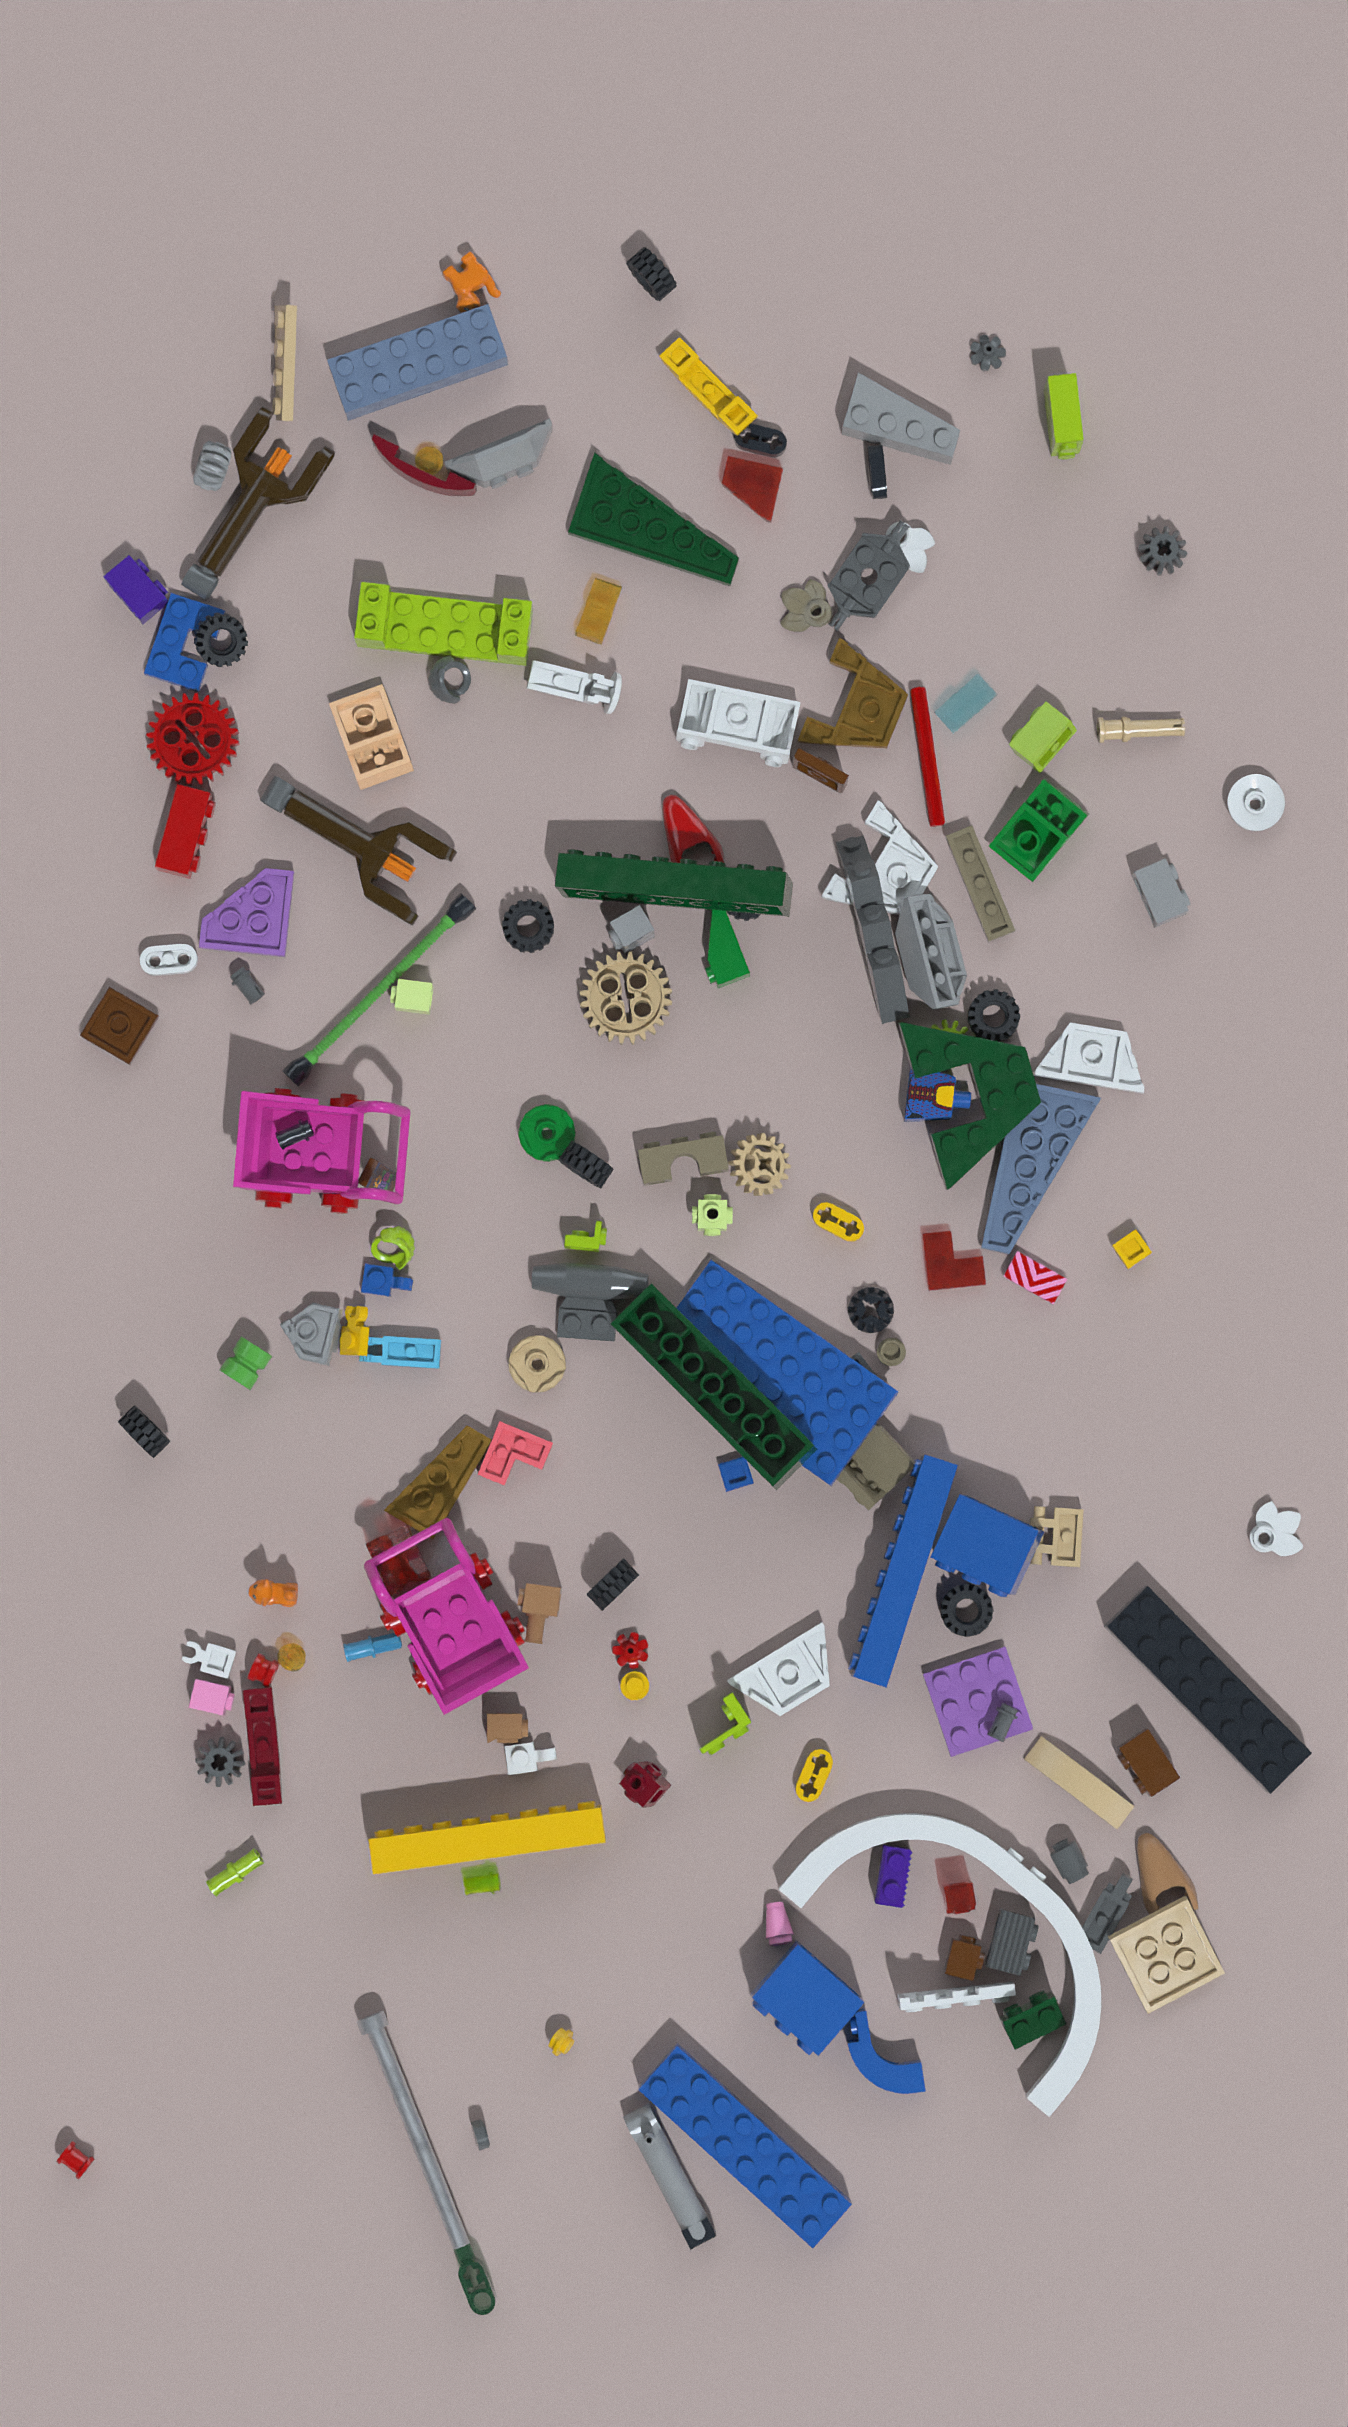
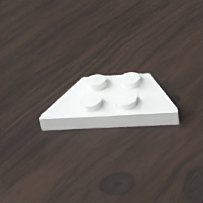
[1034,1022,1145,1094]
[727,1622,830,1716]

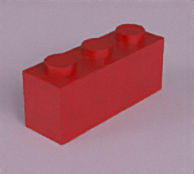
[155,784,216,879]

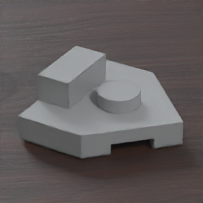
[280,1303,343,1366]

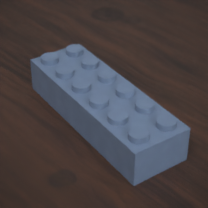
[327,304,508,421]

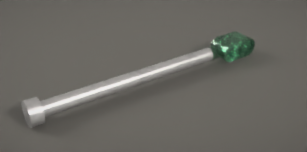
[357,2010,497,2315]

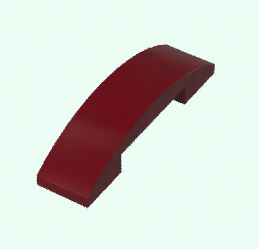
[372,434,477,496]
[243,1687,282,1806]

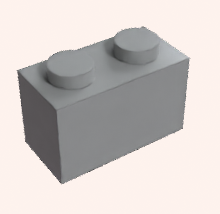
[1132,858,1190,928]
[608,905,655,954]

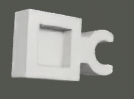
[182,1641,237,1679]

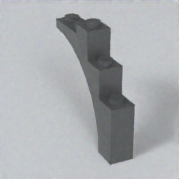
[836,835,910,1024]

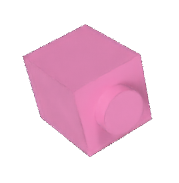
[189,1679,235,1715]

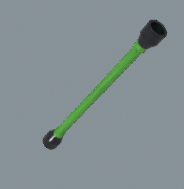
[282,893,476,1087]

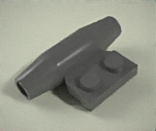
[532,1263,649,1341]

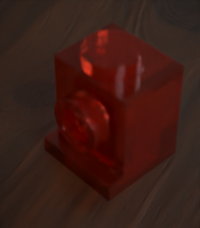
[942,1880,976,1914]

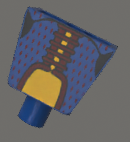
[904,1067,971,1122]

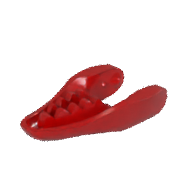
[662,795,725,863]

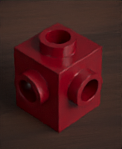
[619,1761,671,1808]

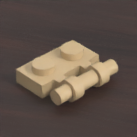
[1030,1506,1084,1567]

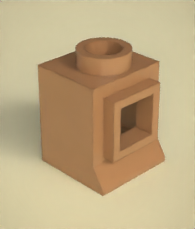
[487,1713,528,1743]

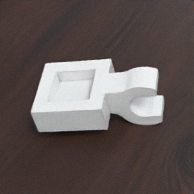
[504,1742,557,1775]

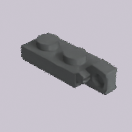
[1082,1873,1133,1954]

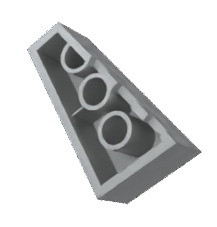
[842,373,960,465]

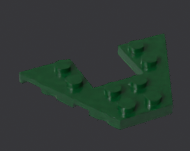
[898,1022,1041,1190]

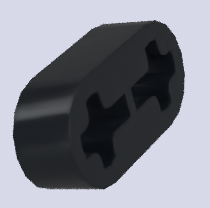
[734,423,787,458]
[868,445,887,499]

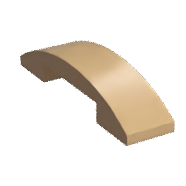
[1024,1736,1134,1829]

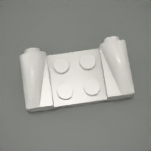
[676,679,800,767]

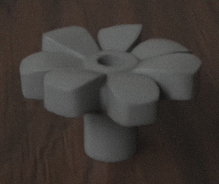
[970,335,1006,371]

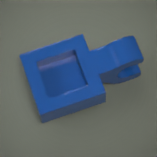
[361,1264,413,1297]

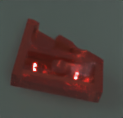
[721,456,783,523]

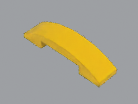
[659,337,758,436]

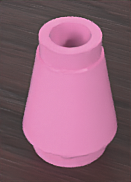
[766,1902,794,1946]

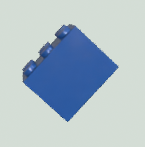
[930,1494,1044,1597]
[751,1940,865,2056]

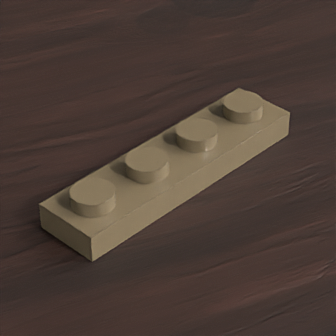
[945,825,1016,943]

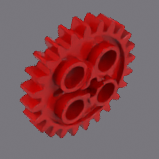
[146,693,240,786]

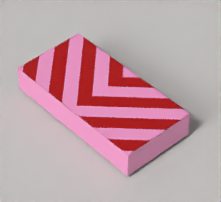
[1003,1251,1067,1305]

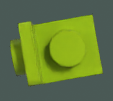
[564,1220,607,1252]

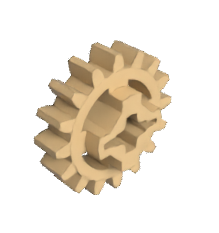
[728,1133,791,1196]

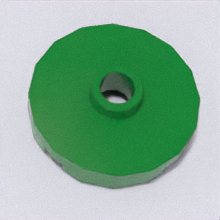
[518,1104,576,1162]

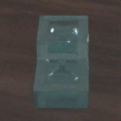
[934,674,998,733]

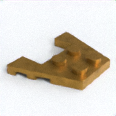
[797,638,908,749]

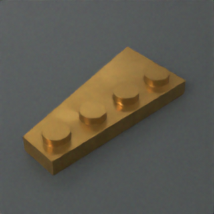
[384,1425,492,1540]

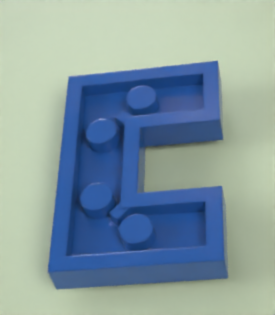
[144,593,226,693]

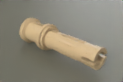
[1097,717,1185,743]

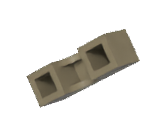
[638,1132,729,1186]

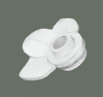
[886,522,935,573]
[1249,1501,1303,1556]

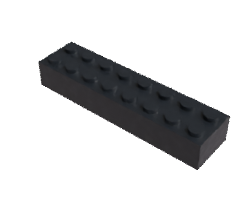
[1104,1586,1312,1794]

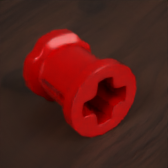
[56,2141,95,2180]

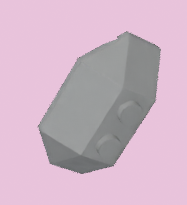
[445,418,553,489]
[895,894,967,1009]

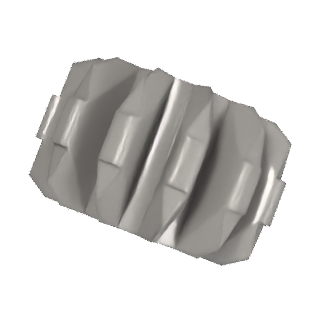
[193,441,232,491]

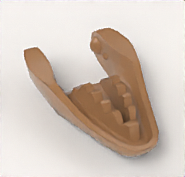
[1137,1833,1198,1914]

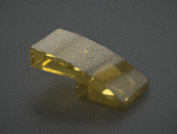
[575,578,622,645]

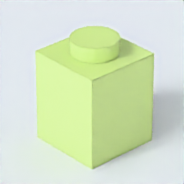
[390,979,434,1015]

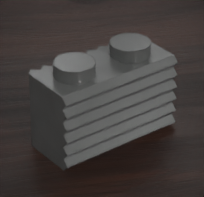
[985,1908,1039,1976]

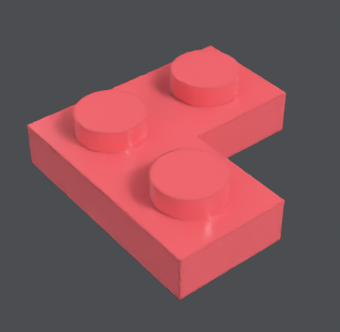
[478,1421,553,1486]

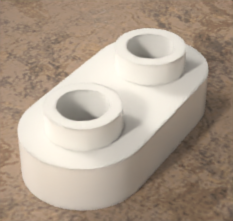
[140,944,198,976]

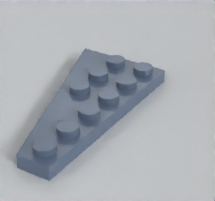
[981,1084,1101,1254]

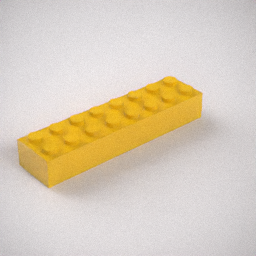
[368,1801,606,1874]

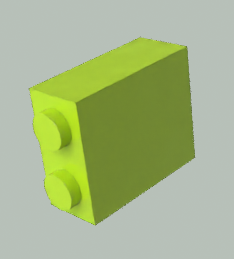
[1043,373,1084,460]

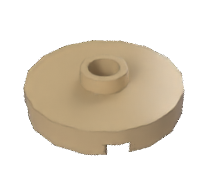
[509,1335,566,1393]

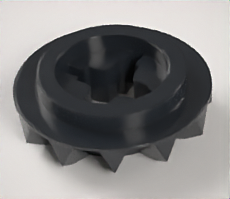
[848,1287,894,1333]

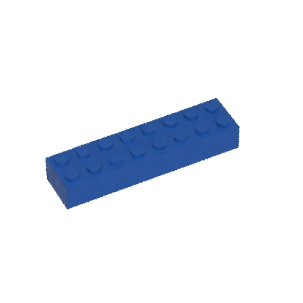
[848,1454,958,1688]
[638,2043,852,2248]

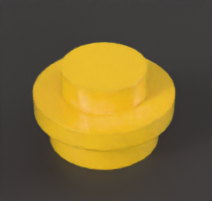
[620,1671,649,1700]
[548,2028,575,2056]

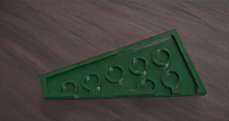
[568,452,739,586]

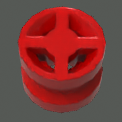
[247,1653,280,1688]

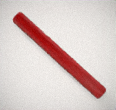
[910,686,945,827]

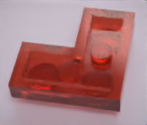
[922,1231,986,1291]

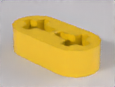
[813,1202,864,1242]
[795,1749,833,1802]

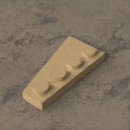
[272,305,297,421]

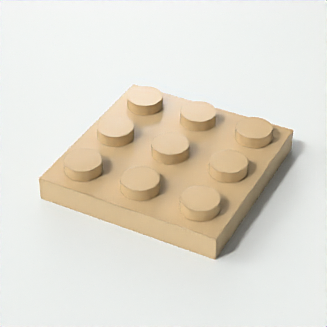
[1108,1896,1225,2014]

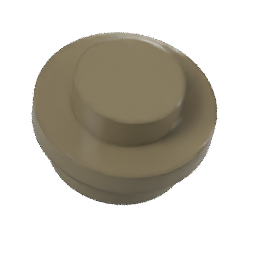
[877,1338,906,1367]

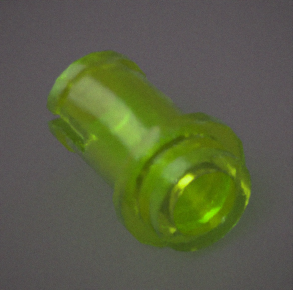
[464,1871,501,1896]

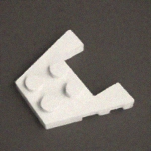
[821,801,938,915]

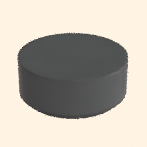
[471,2119,490,2151]

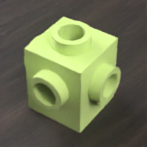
[692,1194,733,1236]

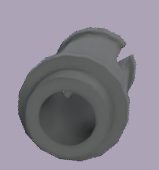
[230,967,265,1005]
[987,1703,1018,1742]

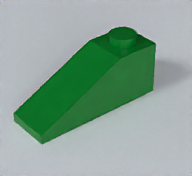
[704,909,750,989]

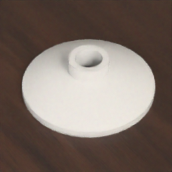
[1227,774,1285,831]

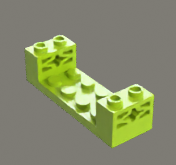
[354,582,533,666]

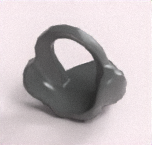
[428,656,471,704]

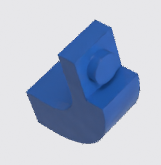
[847,2008,926,2094]

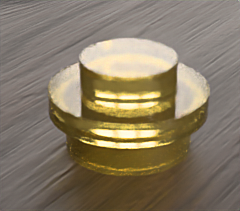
[415,447,444,475]
[277,1643,306,1672]

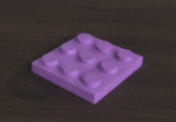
[923,1646,1033,1757]

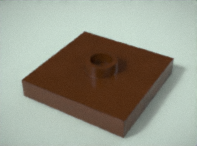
[792,748,849,794]
[80,987,160,1065]

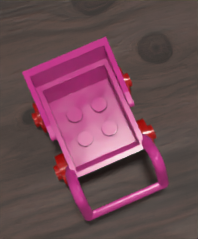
[233,1088,411,1214]
[364,1518,529,1715]

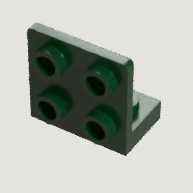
[999,1990,1067,2050]

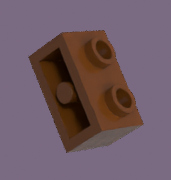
[1116,1728,1180,1797]

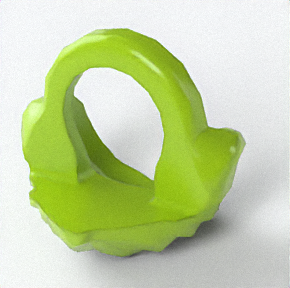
[371,1226,415,1270]

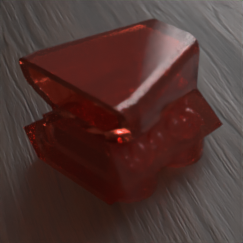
[365,1525,432,1598]

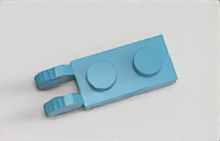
[359,1336,441,1369]

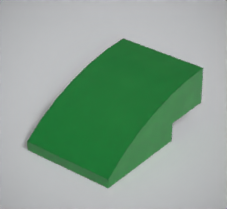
[988,778,1089,882]

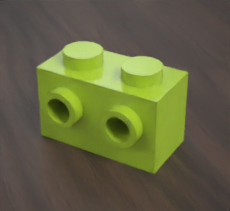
[1008,701,1077,773]

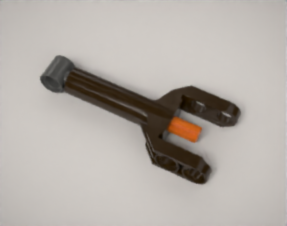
[181,406,336,600]
[260,776,457,926]

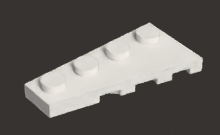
[897,1982,1016,2012]

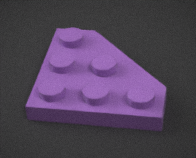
[199,868,295,957]

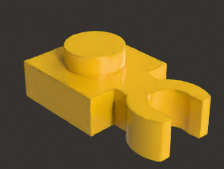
[340,1306,369,1356]

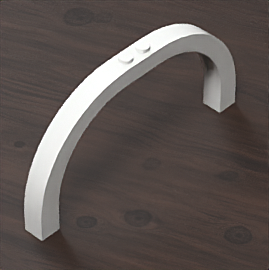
[779,1813,1101,2117]

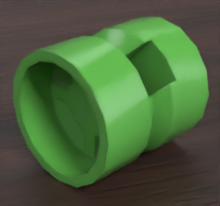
[219,1336,272,1390]

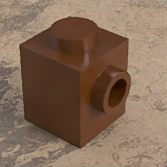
[943,1934,985,1981]

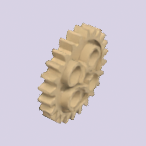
[580,951,672,1045]

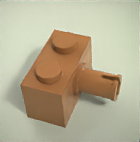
[517,1583,562,1644]

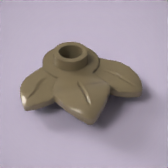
[780,579,832,632]

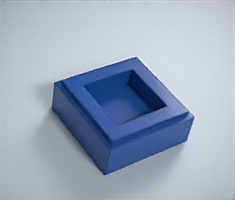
[718,1457,754,1492]

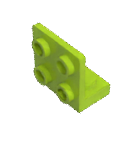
[699,1692,751,1756]

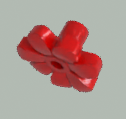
[612,1632,649,1669]

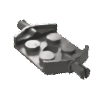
[827,520,910,631]

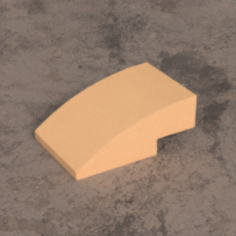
[329,684,414,790]

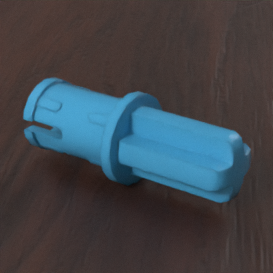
[343,1633,402,1662]

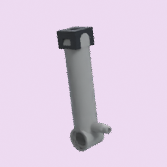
[623,2103,717,2250]

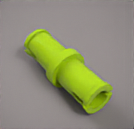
[206,1848,264,1897]

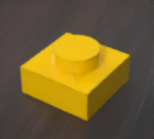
[1111,1229,1152,1270]

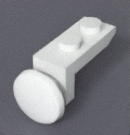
[526,660,622,714]

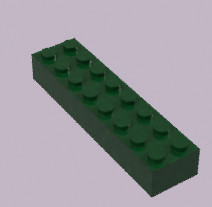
[555,849,793,917]
[611,1283,818,1491]

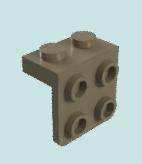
[836,1424,915,1511]

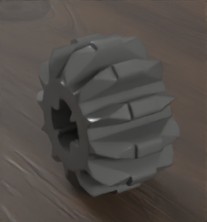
[1138,526,1187,576]
[195,1737,245,1787]

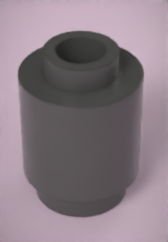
[1050,1838,1089,1884]

